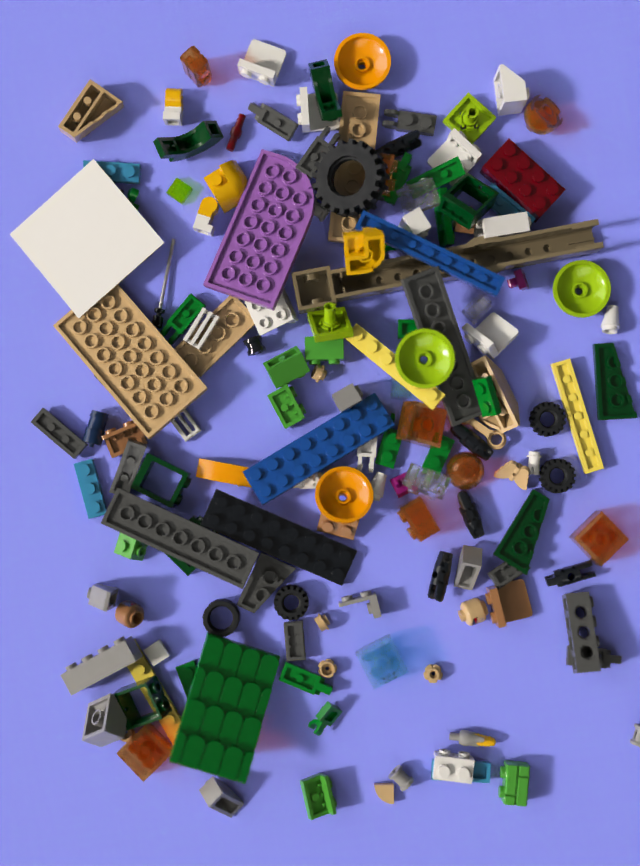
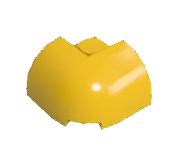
[204,160,248,214]
[343,227,385,275]

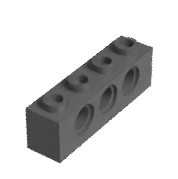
[562,591,603,674]

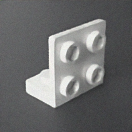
[245,288,299,335]

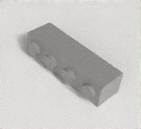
[60,636,142,696]

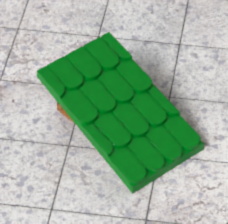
[169,632,280,784]

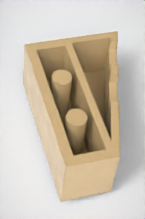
[58,79,124,143]

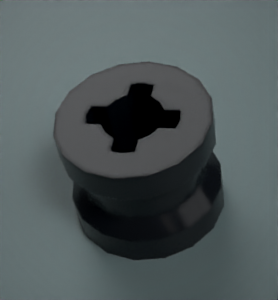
[243,335,266,356]

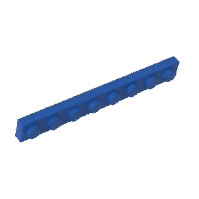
[355,210,506,297]

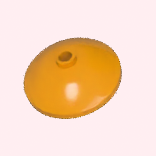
[334,33,391,90]
[315,466,373,524]

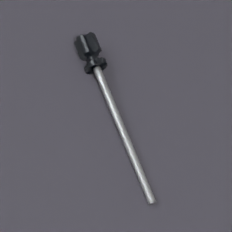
[152,239,176,328]

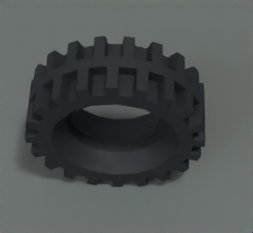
[312,139,390,218]

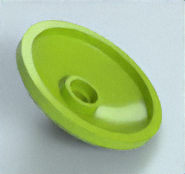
[552,260,611,318]
[395,329,455,389]

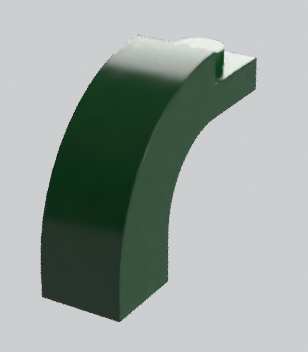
[308,59,342,121]
[153,120,224,162]

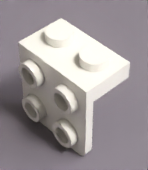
[237,39,286,87]
[296,87,340,133]
[427,128,482,186]
[462,312,519,359]

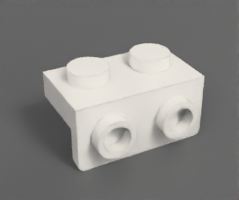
[432,749,475,784]

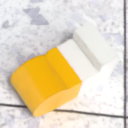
[163,88,183,126]
[193,197,219,237]

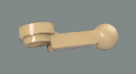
[462,418,507,450]

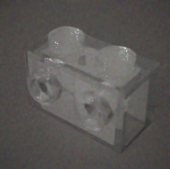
[402,462,451,500]

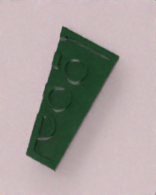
[592,343,638,421]
[493,489,550,575]

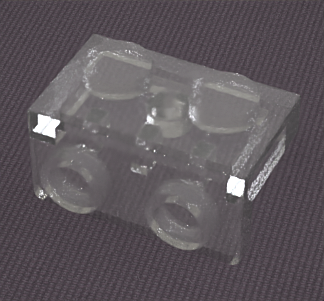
[396,177,441,215]

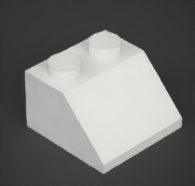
[493,64,530,116]

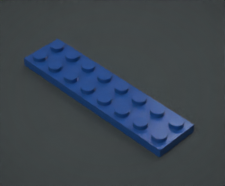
[243,393,395,505]

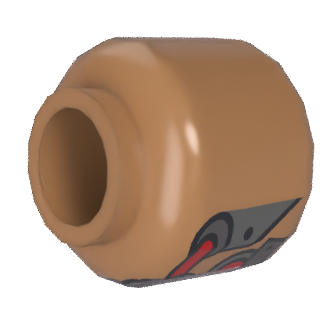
[115,600,144,628]

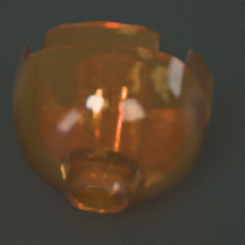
[524,95,563,135]
[446,452,484,490]

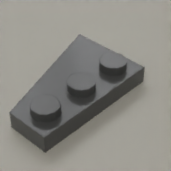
[236,552,296,613]

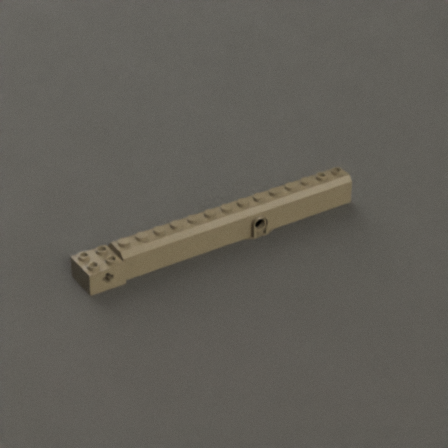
[291,219,604,314]

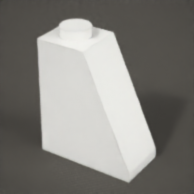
[473,211,531,239]

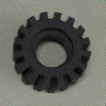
[529,402,566,437]
[538,459,576,493]
[274,584,309,621]

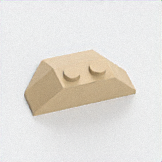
[471,355,520,433]

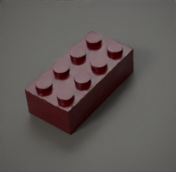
[480,138,566,223]

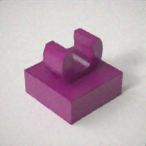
[507,269,529,291]
[390,472,416,498]

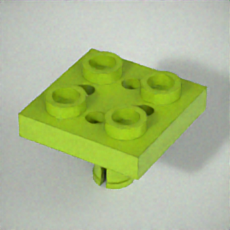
[442,92,497,144]
[307,302,353,343]

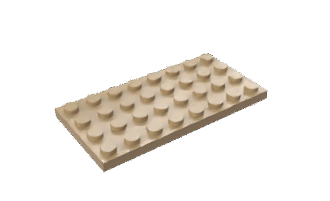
[53,284,208,439]

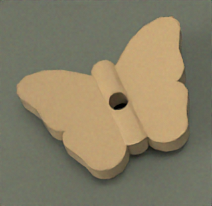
[494,460,529,490]

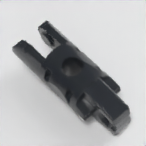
[376,130,422,162]
[450,423,494,461]
[457,490,485,539]
[427,551,453,602]
[544,560,596,587]

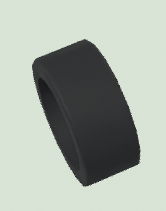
[203,599,240,637]

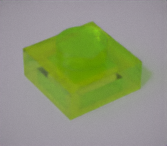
[166,178,193,205]

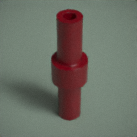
[226,113,246,152]

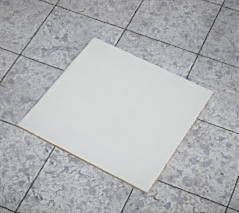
[10,159,165,319]

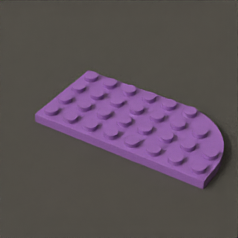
[203,149,315,311]

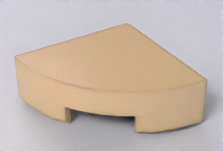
[374,783,394,804]

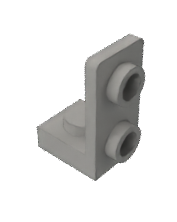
[338,590,382,619]

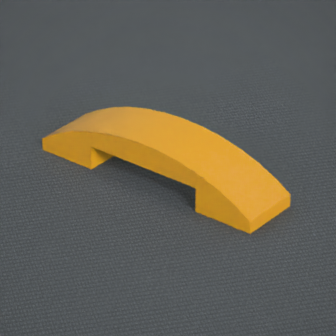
[196,458,252,488]

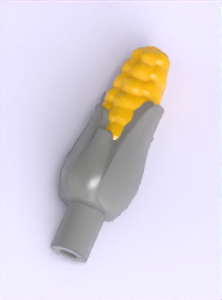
[449,730,496,747]

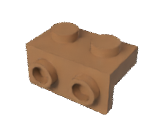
[101,420,149,458]
[316,513,359,540]

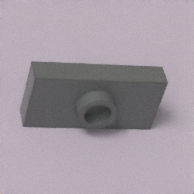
[487,562,531,590]
[283,620,306,661]

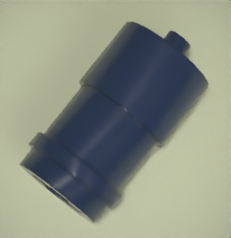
[82,410,109,447]

